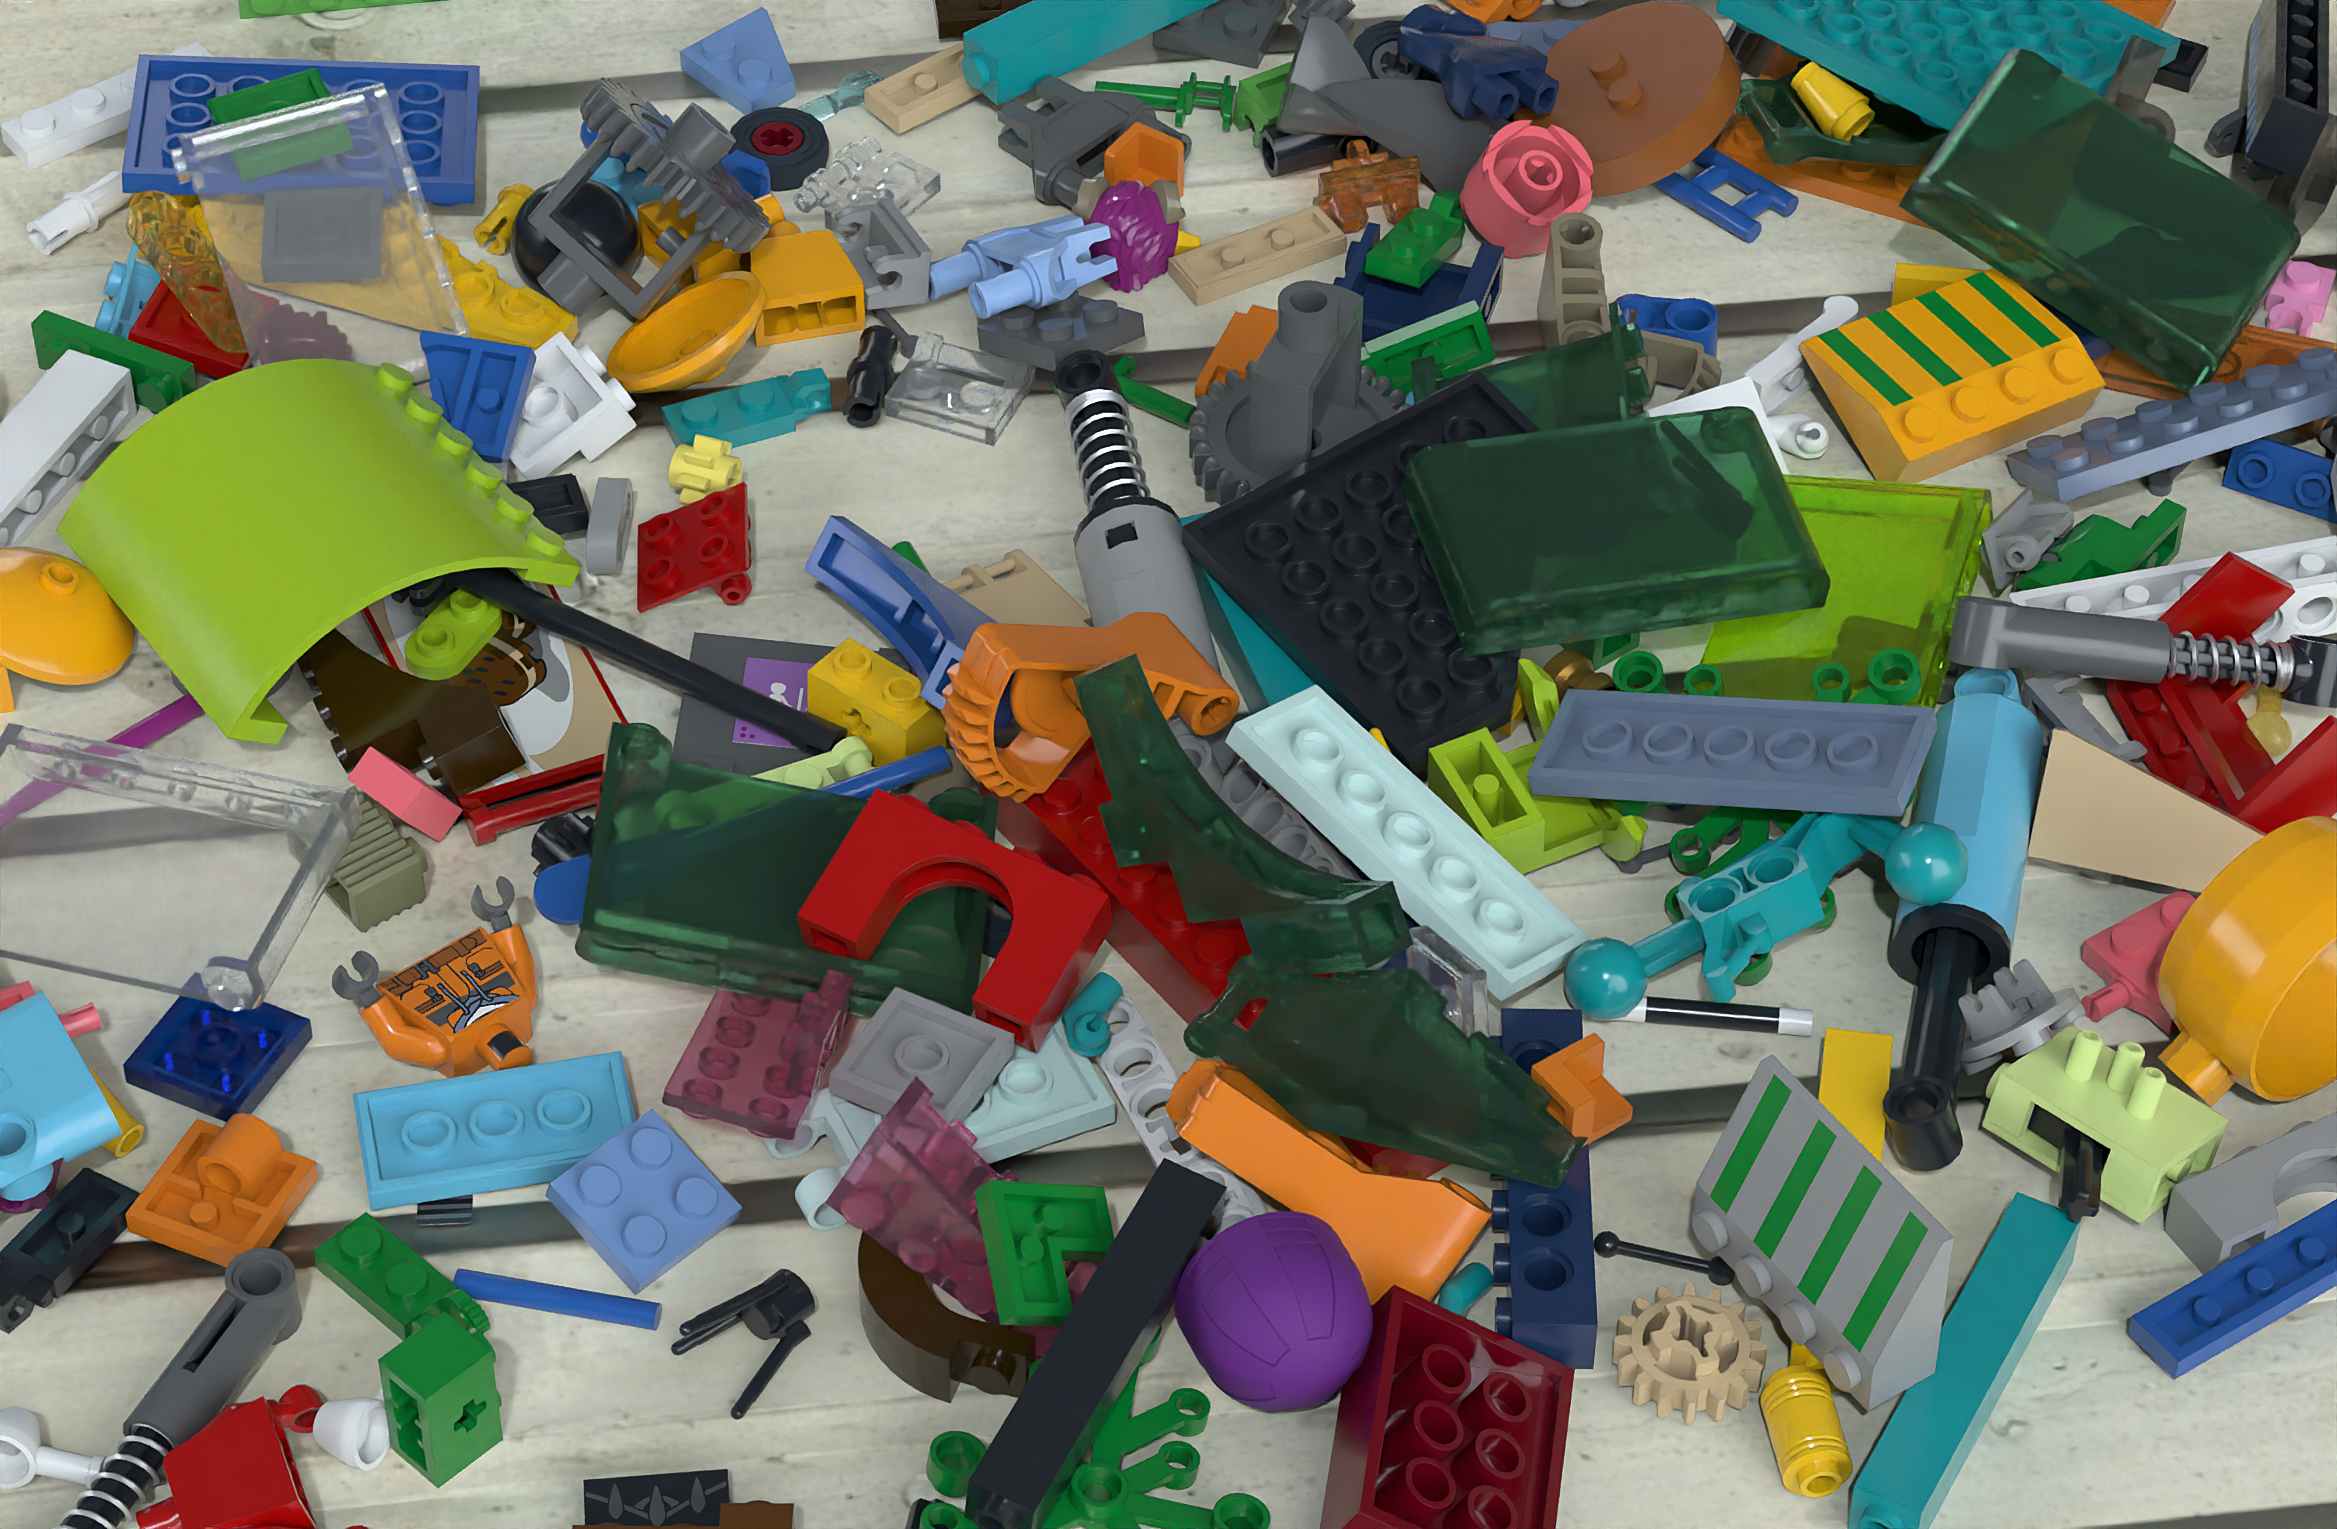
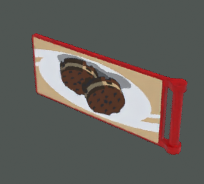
[360,567,660,846]

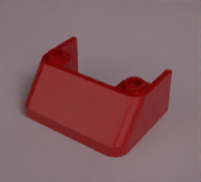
[2106,551,2337,834]

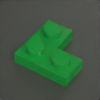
[974,1180,1114,1327]

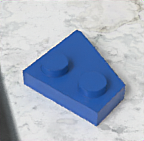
[419,330,537,463]

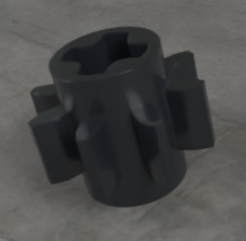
[531,811,609,877]

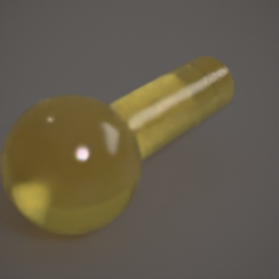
[2242,684,2292,758]

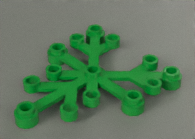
[1606,648,1922,986]
[919,1326,1270,1529]

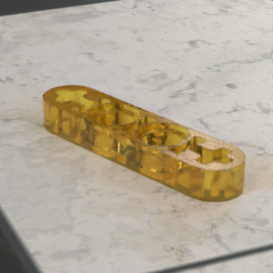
[125,190,265,353]

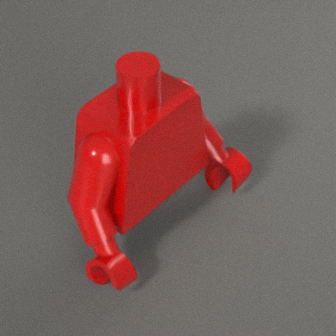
[136,1384,368,1529]

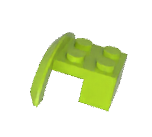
[1428,658,1648,875]

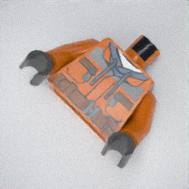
[332,876,538,1078]

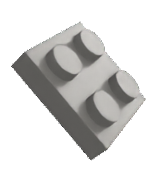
[829,987,1014,1142]

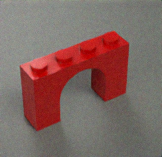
[797,788,1113,1054]

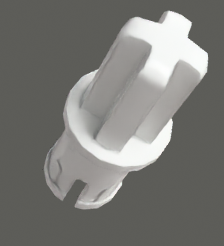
[26,171,134,255]

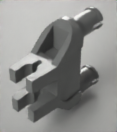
[998,75,1192,208]

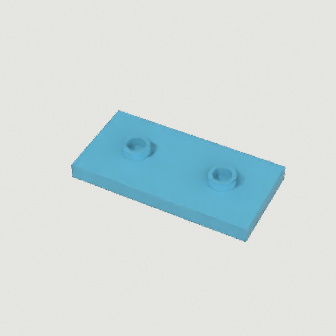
[353,1051,636,1211]

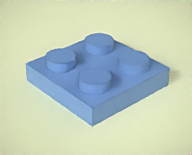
[545,1109,742,1296]

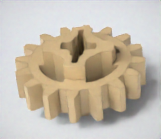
[1612,1283,1768,1424]

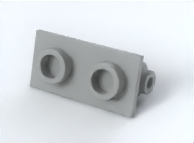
[1981,488,2074,589]

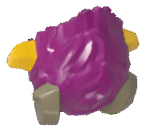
[1071,177,1201,294]

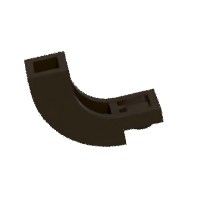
[858,1200,1036,1404]

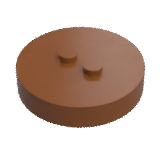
[1513,1,1741,197]

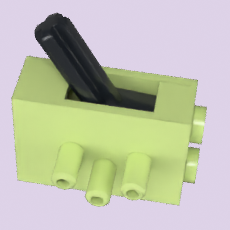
[1982,1025,2229,1223]

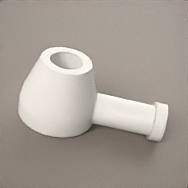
[313,1388,390,1471]
[0,1406,106,1490]

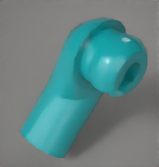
[1061,972,1123,1057]
[1437,1262,1494,1324]

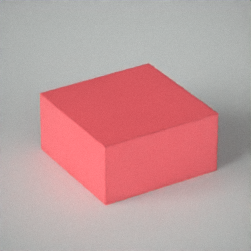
[347,746,463,842]

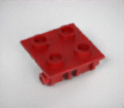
[637,482,752,613]

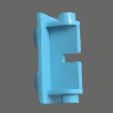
[94,242,165,340]

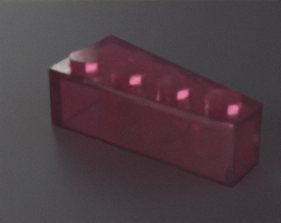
[825,1076,1100,1359]

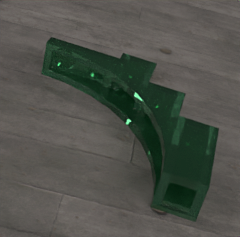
[1072,653,1414,980]

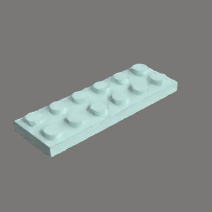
[1225,684,1591,1001]

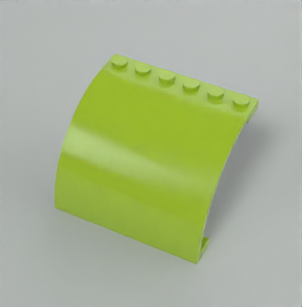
[56,358,582,745]

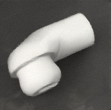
[1767,412,1829,459]

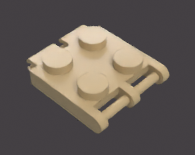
[941,549,1092,627]

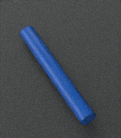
[453,1268,662,1331]

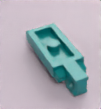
[662,368,831,449]

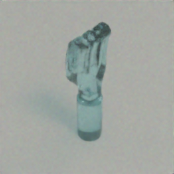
[796,69,884,122]

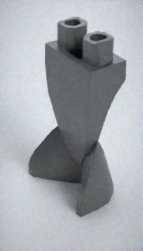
[1276,11,1512,193]

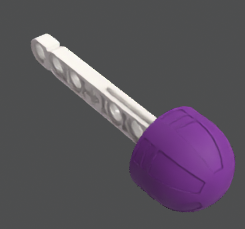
[1093,996,1373,1411]

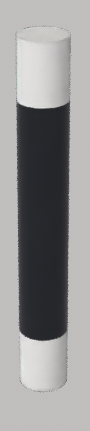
[1614,996,1813,1036]

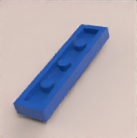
[2128,1199,2337,1379]

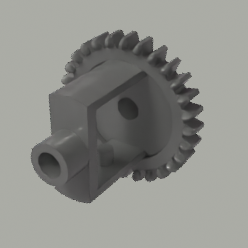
[528,77,772,319]
[1189,280,1411,506]

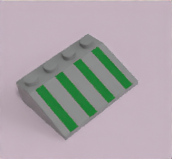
[1692,1054,1954,1411]

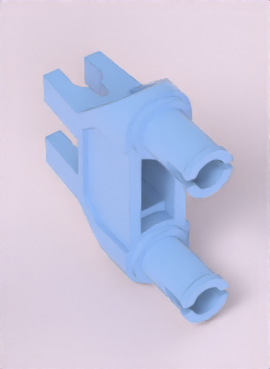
[928,214,1118,319]

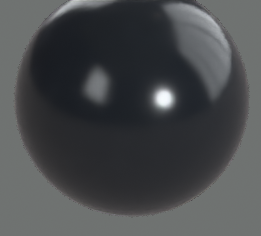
[510,179,641,299]

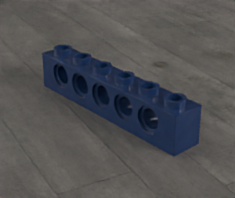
[1486,1008,1598,1369]

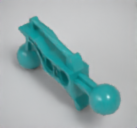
[1564,811,1968,1022]

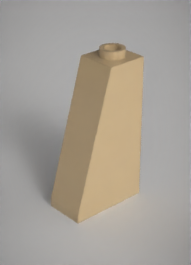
[2027,727,2267,893]

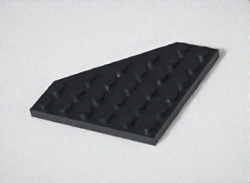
[1182,370,1554,775]

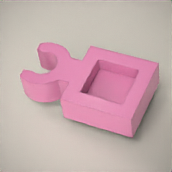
[2264,258,2337,347]

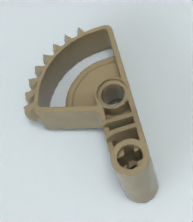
[1537,212,1722,478]

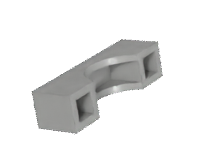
[2164,1111,2337,1275]

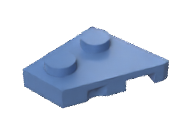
[680,7,795,115]

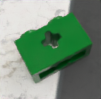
[378,1311,503,1488]

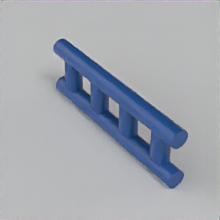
[1651,145,1799,243]

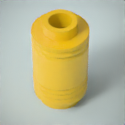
[1760,1365,1853,1498]

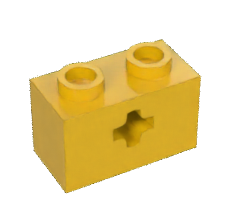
[807,637,946,767]

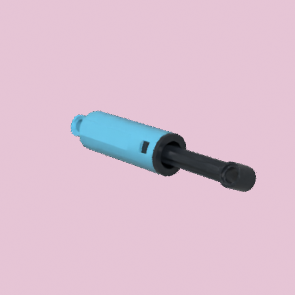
[1883,667,2043,1172]

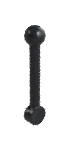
[1593,1231,1735,1286]

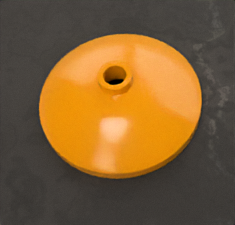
[606,271,766,393]
[0,546,135,685]

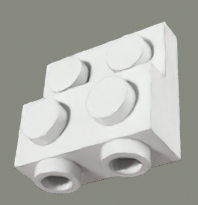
[509,331,637,480]

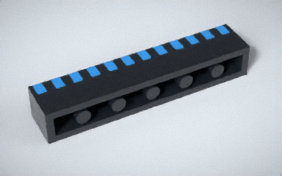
[2246,0,2329,178]

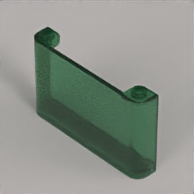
[1898,49,2301,396]
[1402,406,1831,657]
[575,722,999,1018]

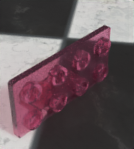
[662,968,855,1140]

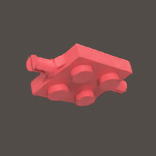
[2081,889,2196,1035]

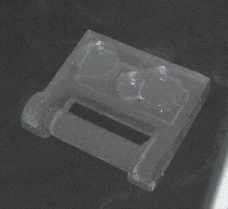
[884,331,1036,446]

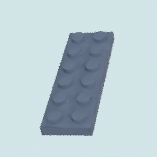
[2007,347,2337,502]
[1527,689,1938,817]

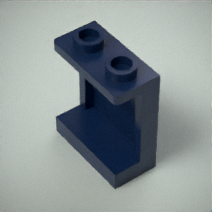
[1333,222,1504,343]

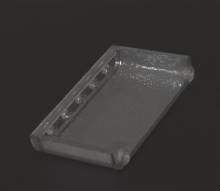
[170,82,472,400]
[0,723,363,1011]

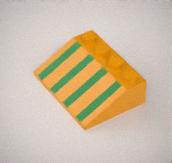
[1798,266,2106,495]

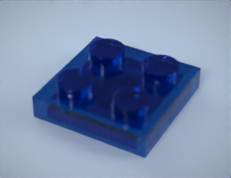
[123,976,313,1122]

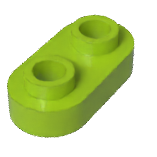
[404,589,502,680]

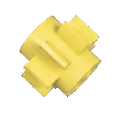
[668,434,743,505]

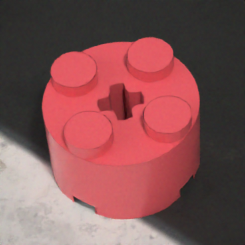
[1459,120,1594,259]

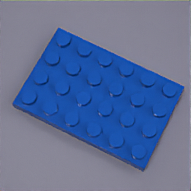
[122,54,480,207]

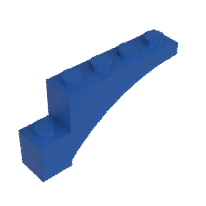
[804,515,1016,729]

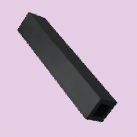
[964,1158,1227,1529]

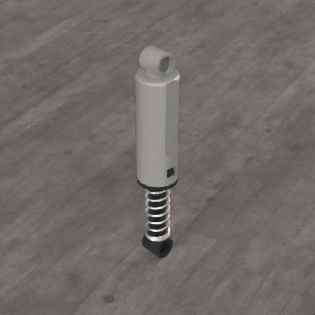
[1053,349,1237,823]

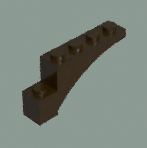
[296,628,527,798]

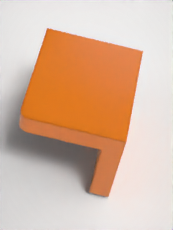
[1104,122,1184,198]
[1528,1033,1633,1154]

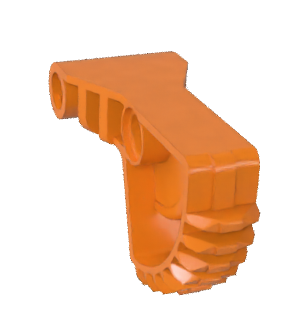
[940,612,1240,804]
[1165,1059,1493,1305]

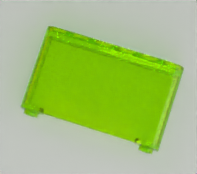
[1681,473,1994,711]

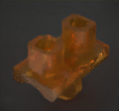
[1312,139,1423,235]

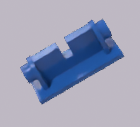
[2222,437,2337,524]

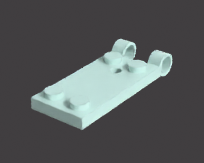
[756,1014,1116,1231]

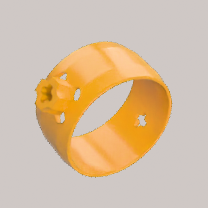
[2158,816,2337,1107]

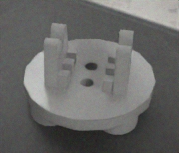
[1958,959,2086,1075]

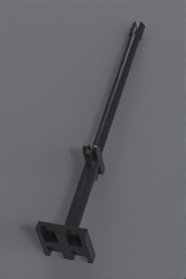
[391,568,848,756]

